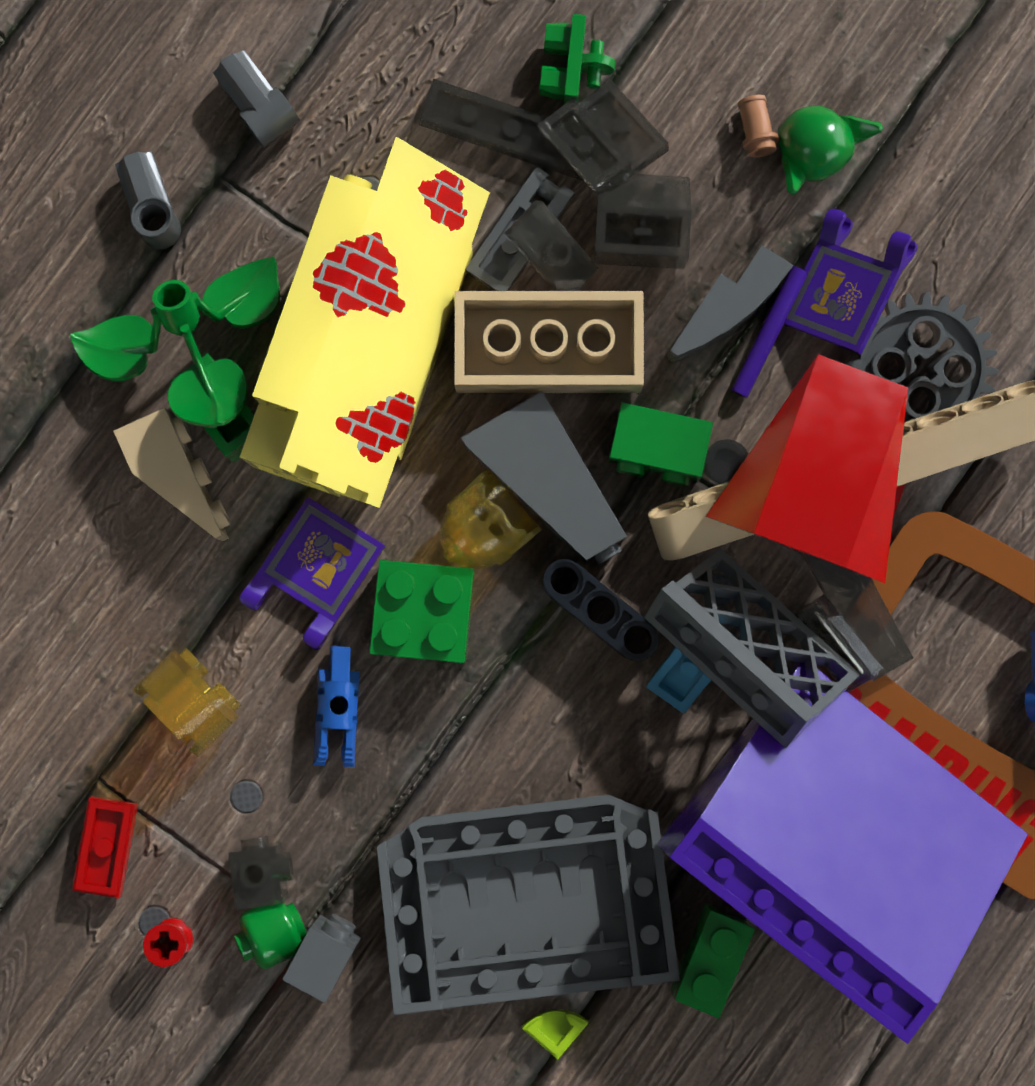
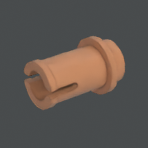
[737,94,779,158]

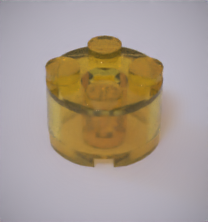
[132,648,241,757]

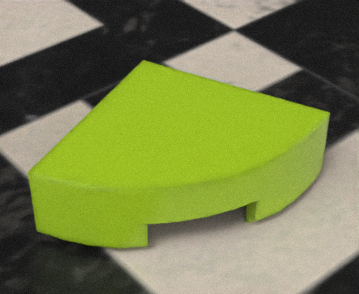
[522,1009,588,1060]

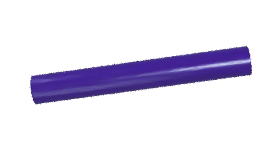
[731,266,808,398]

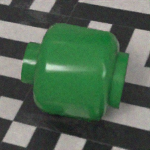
[233,898,307,969]

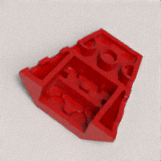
[705,354,908,584]

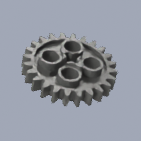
[844,292,999,422]

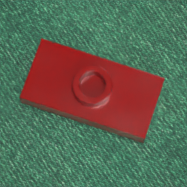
[72,796,138,899]

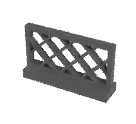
[644,548,860,748]

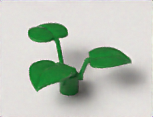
[70,256,281,428]

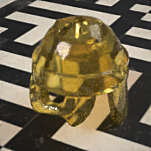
[440,468,541,570]

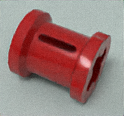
[143,918,194,967]

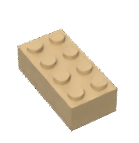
[454,291,644,393]

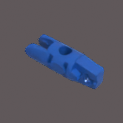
[313,646,360,768]

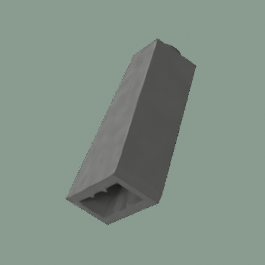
[461,391,627,565]

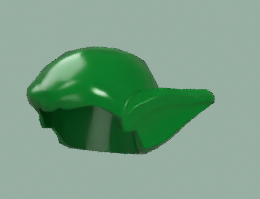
[777,105,883,195]

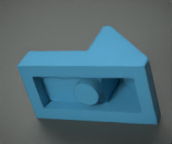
[646,647,711,714]

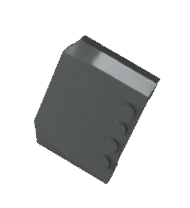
[377,795,680,1015]

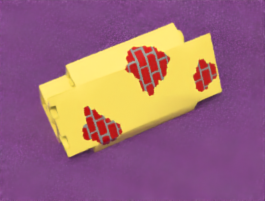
[240,137,490,508]

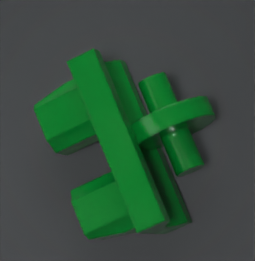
[540,14,616,110]

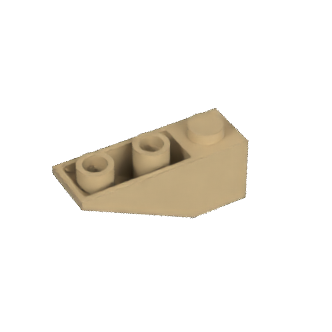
[113,408,230,541]

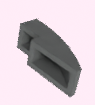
[667,245,793,363]

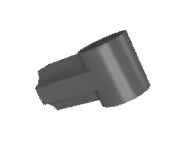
[213,50,300,148]
[115,151,181,250]

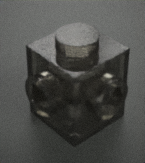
[228,835,294,910]

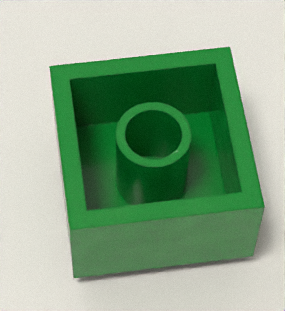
[370,560,475,663]

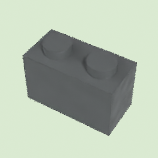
[282,914,361,1003]

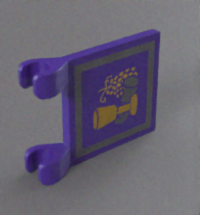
[784,209,917,355]
[240,497,385,650]

